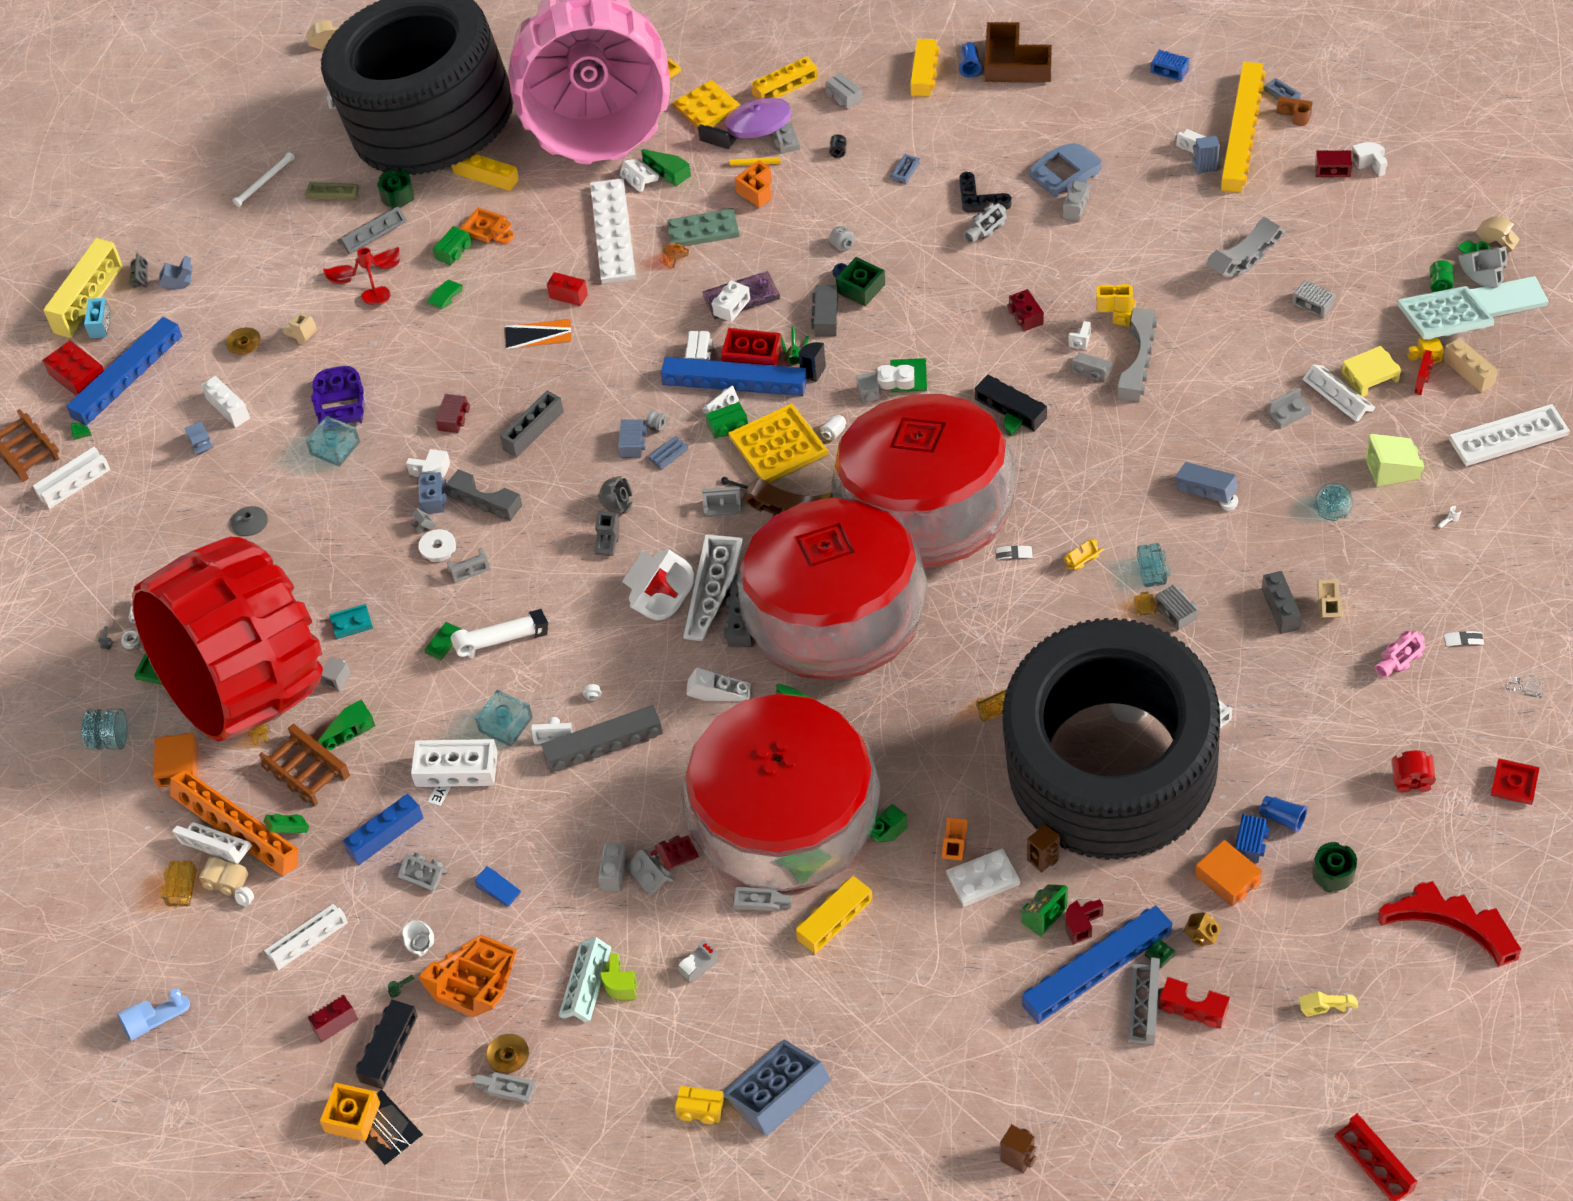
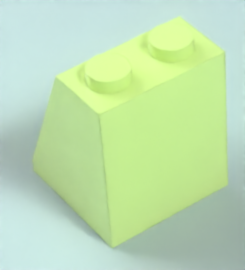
[1365,434,1424,487]

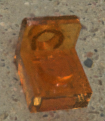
[660,242,689,268]

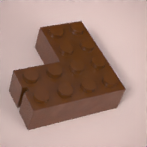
[984,22,1052,82]

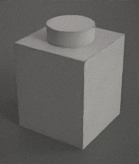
[856,372,880,403]
[321,657,351,691]

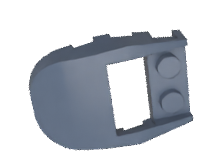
[1029,143,1102,198]

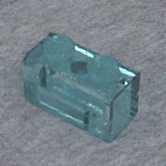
[1136,543,1170,587]

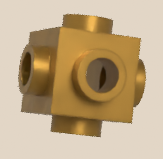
[1183,912,1221,946]

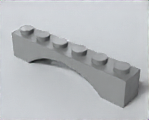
[1118,307,1158,402]

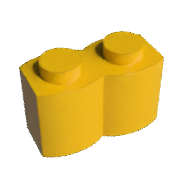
[1096,284,1133,312]

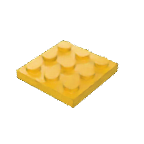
[672,79,740,129]

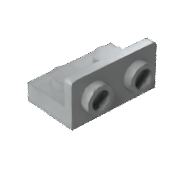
[771,123,800,154]
[1070,352,1112,382]
[1268,388,1311,429]
[397,852,448,891]

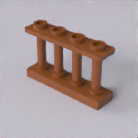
[0,409,59,482]
[259,723,350,806]

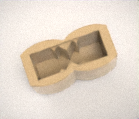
[199,857,249,896]

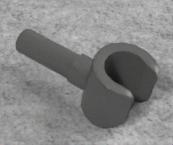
[98,626,112,649]

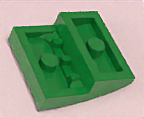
[890,358,927,392]

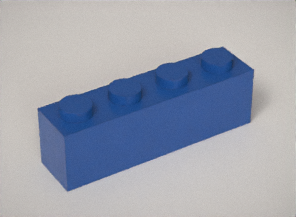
[342,793,423,865]

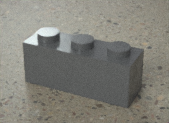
[811,285,838,337]
[1261,571,1301,634]

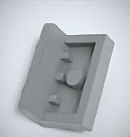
[626,849,674,896]

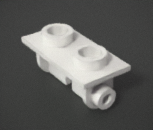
[702,386,739,414]

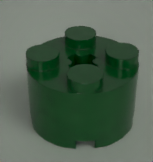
[377,169,414,208]
[1312,842,1357,892]

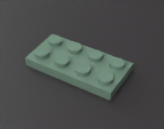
[666,208,739,249]

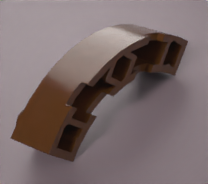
[742,477,843,517]

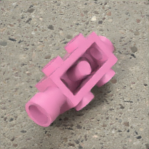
[1375,630,1426,678]

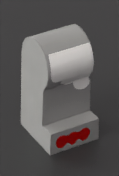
[677,940,719,982]

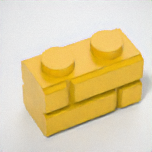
[675,1086,724,1125]

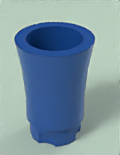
[959,42,982,78]
[1259,795,1308,833]

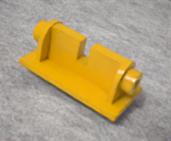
[1064,538,1104,570]

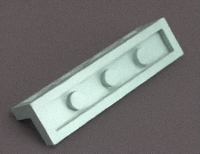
[559,937,611,1022]

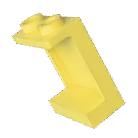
[1341,346,1401,397]

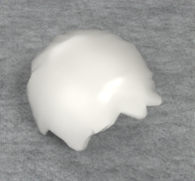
[402,920,434,957]

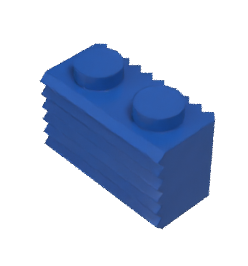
[1150,50,1189,81]
[1235,814,1270,863]

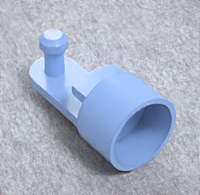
[117,988,190,1041]

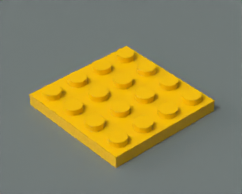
[729,403,828,483]

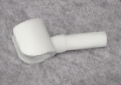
[1437,506,1462,529]

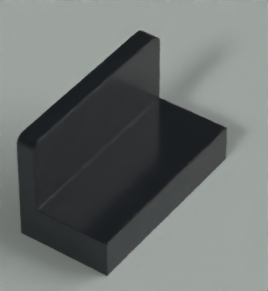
[698,124,736,150]

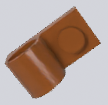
[1277,96,1313,126]

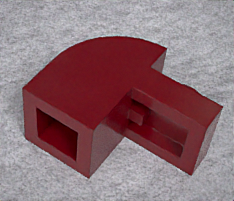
[1065,899,1104,945]

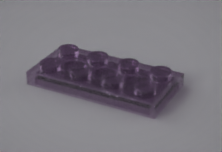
[702,271,780,320]

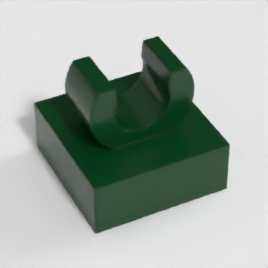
[1145,938,1175,968]

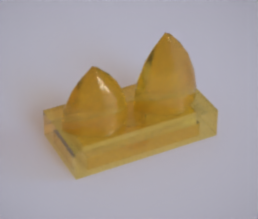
[976,689,1006,722]

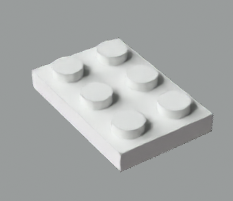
[946,848,1020,907]

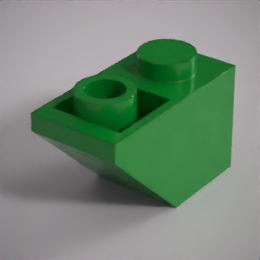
[864,804,908,843]

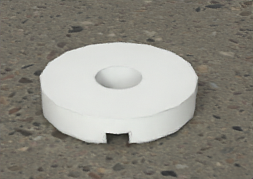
[419,529,456,563]

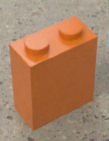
[153,733,198,788]
[1195,840,1262,906]

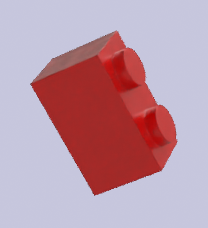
[547,272,588,306]

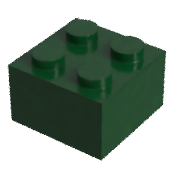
[836,257,885,307]

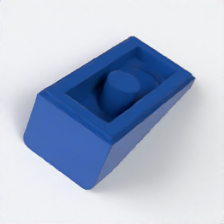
[475,866,521,907]

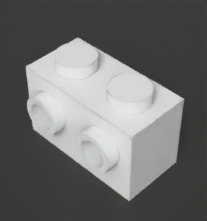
[712,280,750,322]

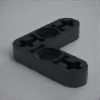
[959,172,1012,213]

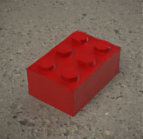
[721,328,782,366]
[42,340,104,396]

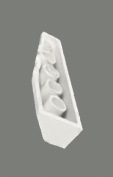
[683,535,743,641]

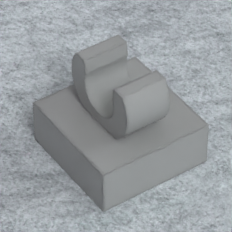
[410,508,436,533]

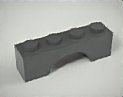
[446,469,522,521]

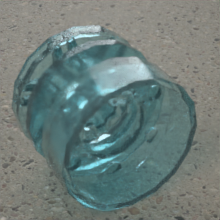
[81,709,127,750]

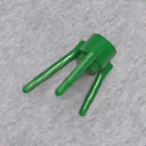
[781,326,809,365]

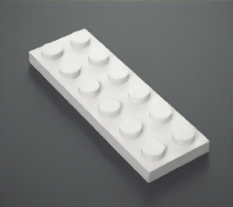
[1449,404,1570,466]

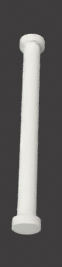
[233,152,295,207]

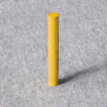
[730,157,780,166]

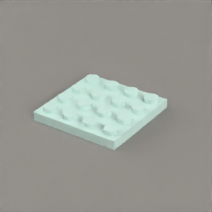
[1398,286,1494,340]

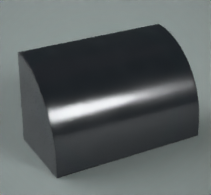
[798,342,826,382]

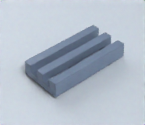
[1264,78,1301,99]
[890,154,920,185]
[649,436,688,470]

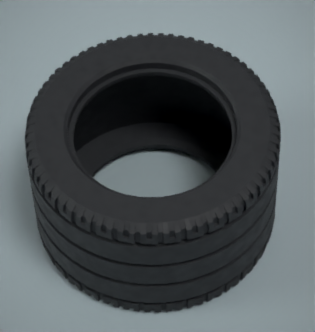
[321,0,514,175]
[1002,618,1220,860]

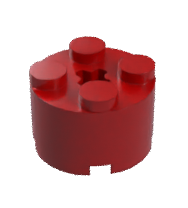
[1391,750,1436,793]

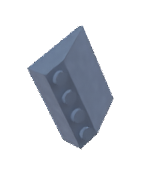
[723,1039,831,1136]

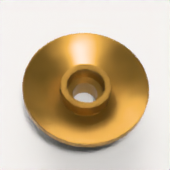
[226,327,261,355]
[486,1034,529,1074]

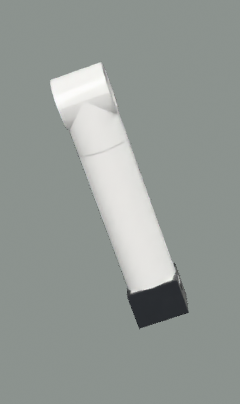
[450,609,548,659]

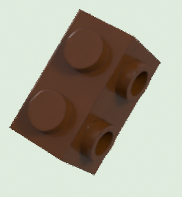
[1027,824,1060,873]
[1000,1124,1037,1174]

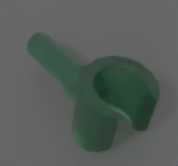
[388,975,414,998]

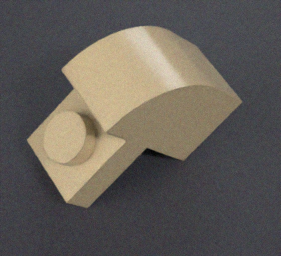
[306,20,339,50]
[1475,216,1520,253]
[282,312,317,345]
[1317,579,1342,619]

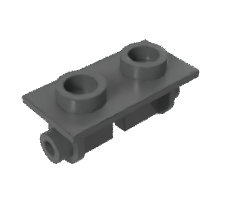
[129,253,148,288]

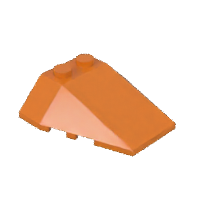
[419,935,517,1017]

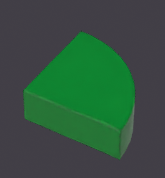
[1004,413,1022,436]
[70,423,92,440]

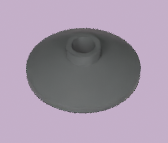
[231,506,268,536]

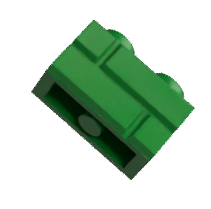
[433,226,471,266]
[705,402,748,439]

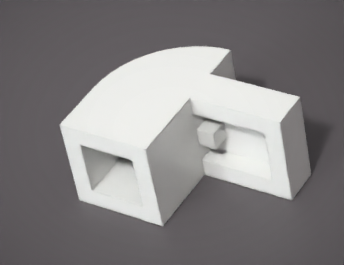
[1352,142,1388,177]
[406,449,450,478]

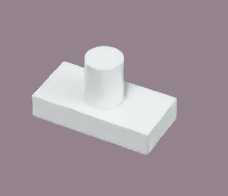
[531,717,573,745]

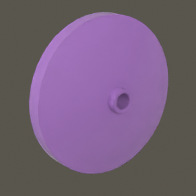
[725,97,791,138]

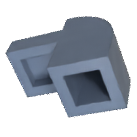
[158,256,193,290]
[184,421,213,454]

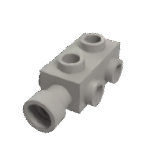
[963,203,1007,244]

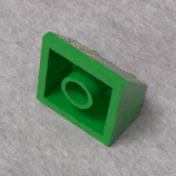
[1021,884,1068,937]

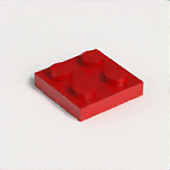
[1490,758,1540,805]

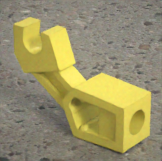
[1299,991,1359,1017]

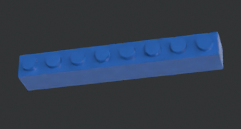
[66,317,182,426]
[661,357,807,396]
[1022,905,1172,1024]

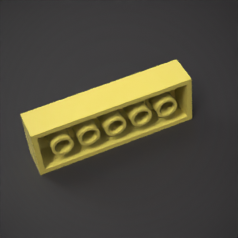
[44,238,123,338]

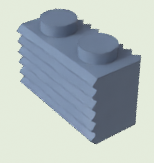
[1192,136,1220,174]
[618,419,647,458]

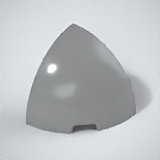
[1458,246,1507,287]

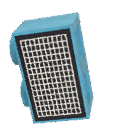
[84,298,111,339]

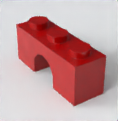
[1159,977,1230,1029]

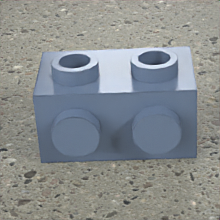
[419,472,447,514]

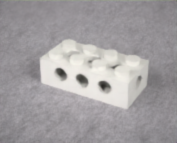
[411,739,498,787]

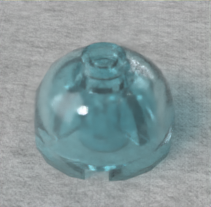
[1314,483,1353,521]

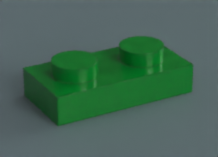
[424,622,462,661]
[263,814,309,833]

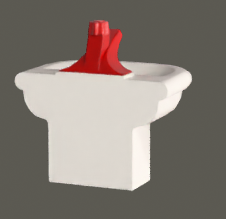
[622,549,694,621]

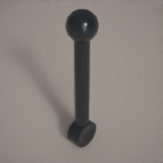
[721,477,749,489]

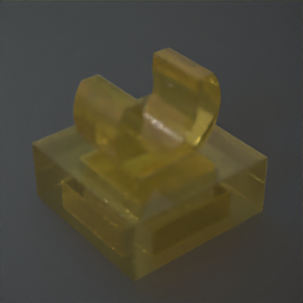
[1133,591,1156,616]
[248,724,271,745]

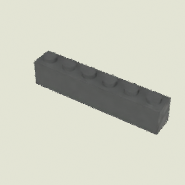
[541,705,663,773]

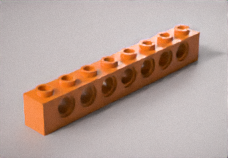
[170,770,299,876]

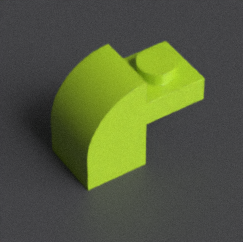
[601,953,637,1000]

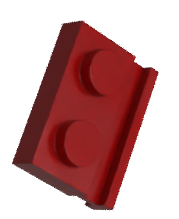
[1414,350,1434,395]

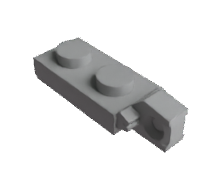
[733,887,792,911]
[474,1072,536,1104]

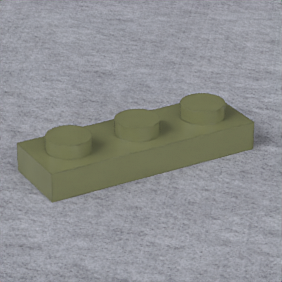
[305,182,359,201]

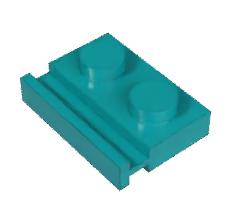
[329,604,373,640]

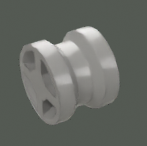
[646,410,667,431]

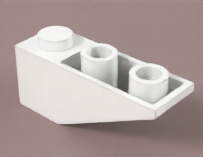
[686,668,751,701]

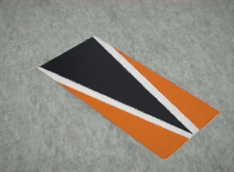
[505,319,572,349]

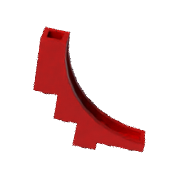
[1377,881,1522,967]

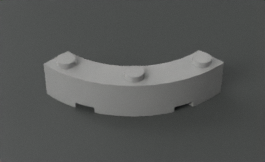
[1206,216,1286,277]

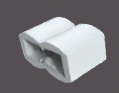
[877,365,914,390]

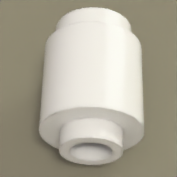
[820,414,846,441]

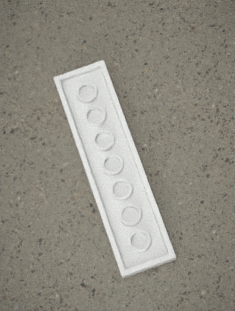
[590,178,636,284]

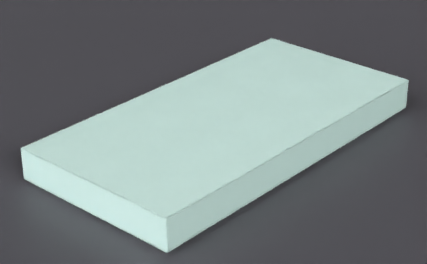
[1470,276,1549,317]

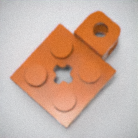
[460,207,514,244]

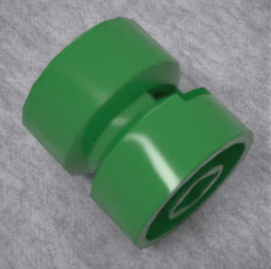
[1429,260,1454,292]

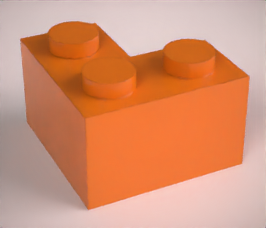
[734,160,772,209]

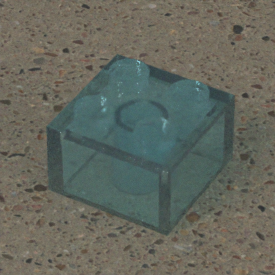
[306,416,360,467]
[475,690,533,747]

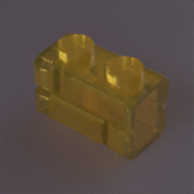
[160,861,197,906]

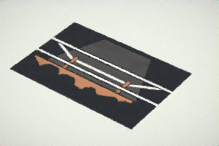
[365,1089,423,1165]

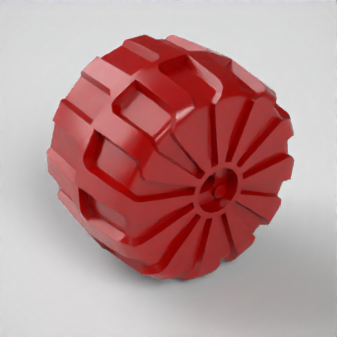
[132,536,323,742]

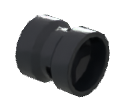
[829,134,847,158]

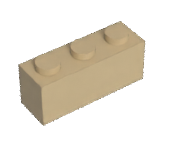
[1443,337,1498,393]

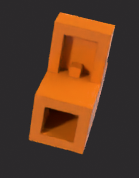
[941,817,968,861]

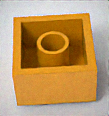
[320,1083,380,1142]

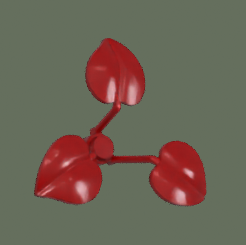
[323,247,400,305]

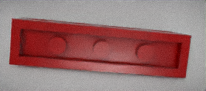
[1334,1113,1417,1201]

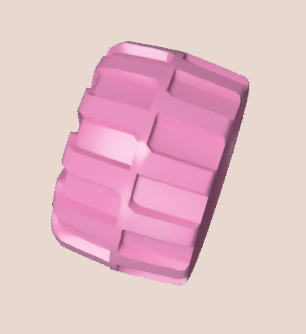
[508,0,670,165]

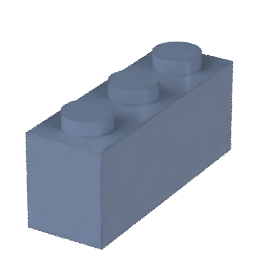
[1175,462,1238,503]

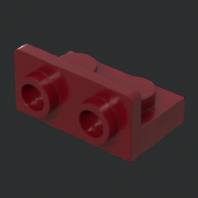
[650,835,699,870]

